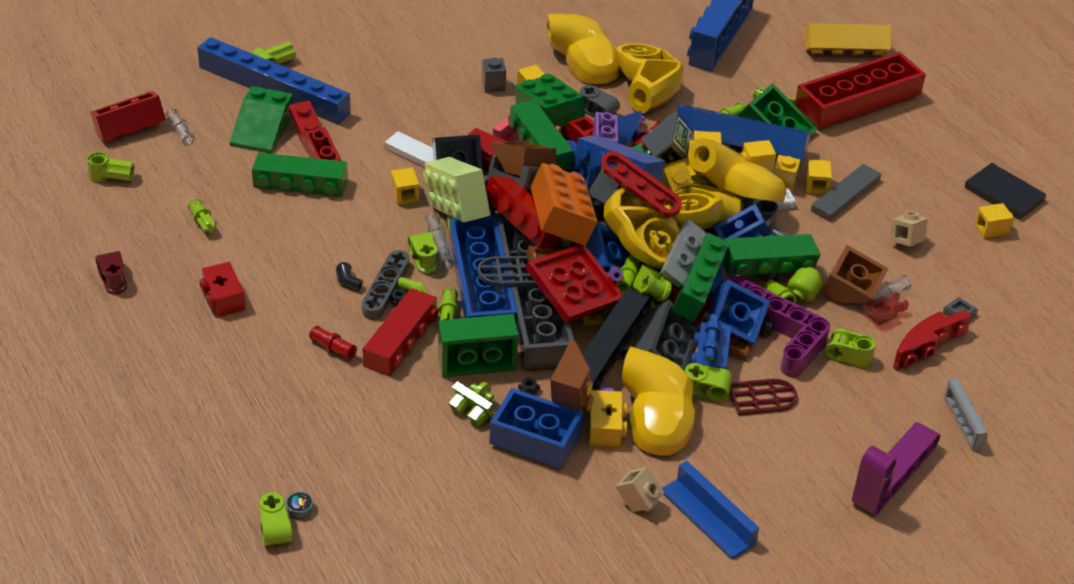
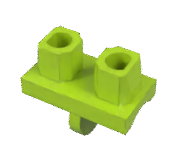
[449,382,496,427]

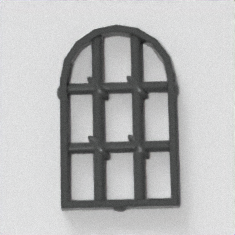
[477,256,538,287]

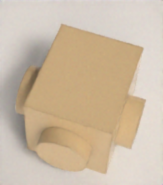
[891,212,928,247]
[615,467,664,512]

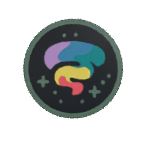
[286,491,313,519]

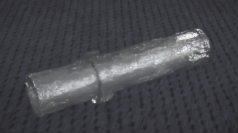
[425,212,454,271]

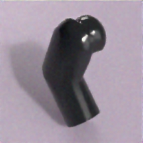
[336,262,363,291]

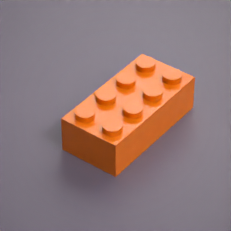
[530,163,598,246]

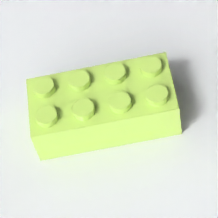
[423,157,490,222]

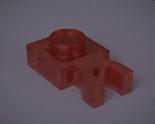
[863,292,909,326]

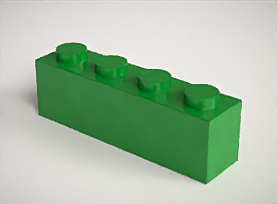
[508,100,573,171]
[252,152,348,196]
[671,232,729,322]
[721,234,821,276]

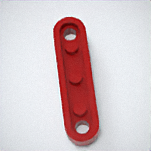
[601,151,682,218]

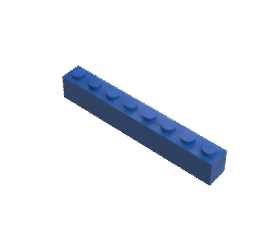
[197,37,351,125]

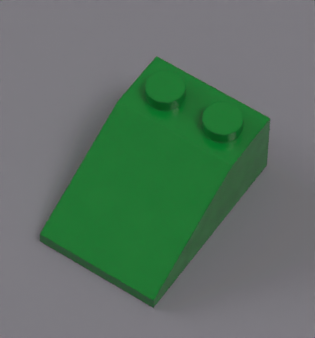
[738,83,818,135]
[229,86,293,154]

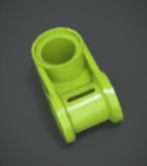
[408,232,438,274]
[632,265,672,302]
[825,329,876,368]
[684,363,732,402]
[259,492,292,546]

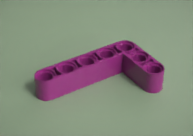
[724,276,830,377]
[852,422,941,515]

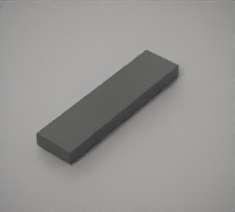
[811,164,881,221]

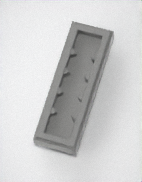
[660,219,706,288]
[944,378,987,452]

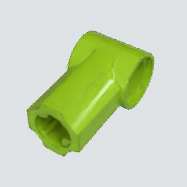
[252,41,296,65]
[87,152,135,182]

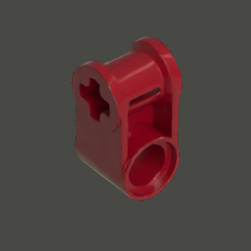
[95,251,127,294]

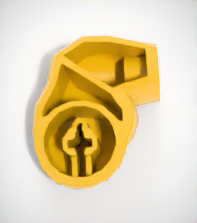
[546,14,620,84]
[616,43,684,113]
[688,138,786,202]
[665,184,744,230]
[604,187,680,269]
[622,347,695,456]

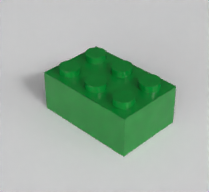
[514,74,585,127]
[438,314,518,378]

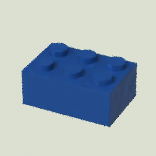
[489,388,583,469]

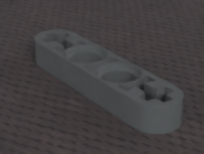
[362,250,409,320]

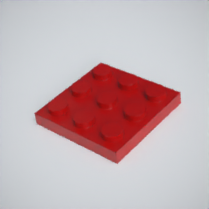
[525,244,623,323]

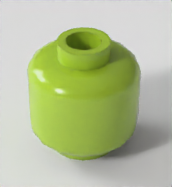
[787,267,823,303]

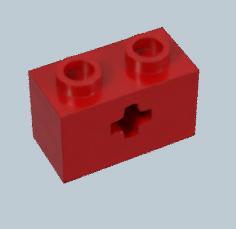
[199,261,246,317]

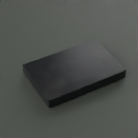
[964,163,1047,219]

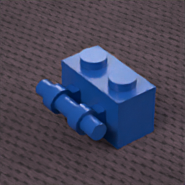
[714,204,773,240]
[691,314,731,377]

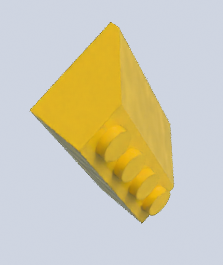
[802,23,891,56]

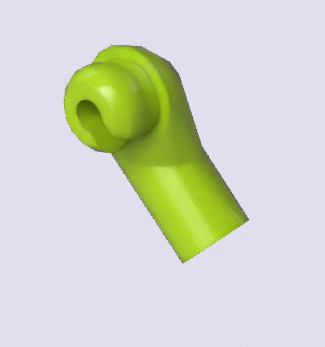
[397,277,426,293]

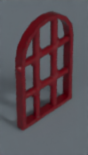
[730,379,797,415]

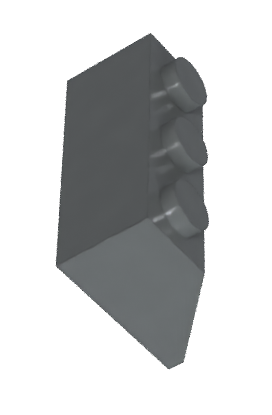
[633,300,699,371]

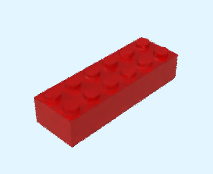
[796,52,926,129]

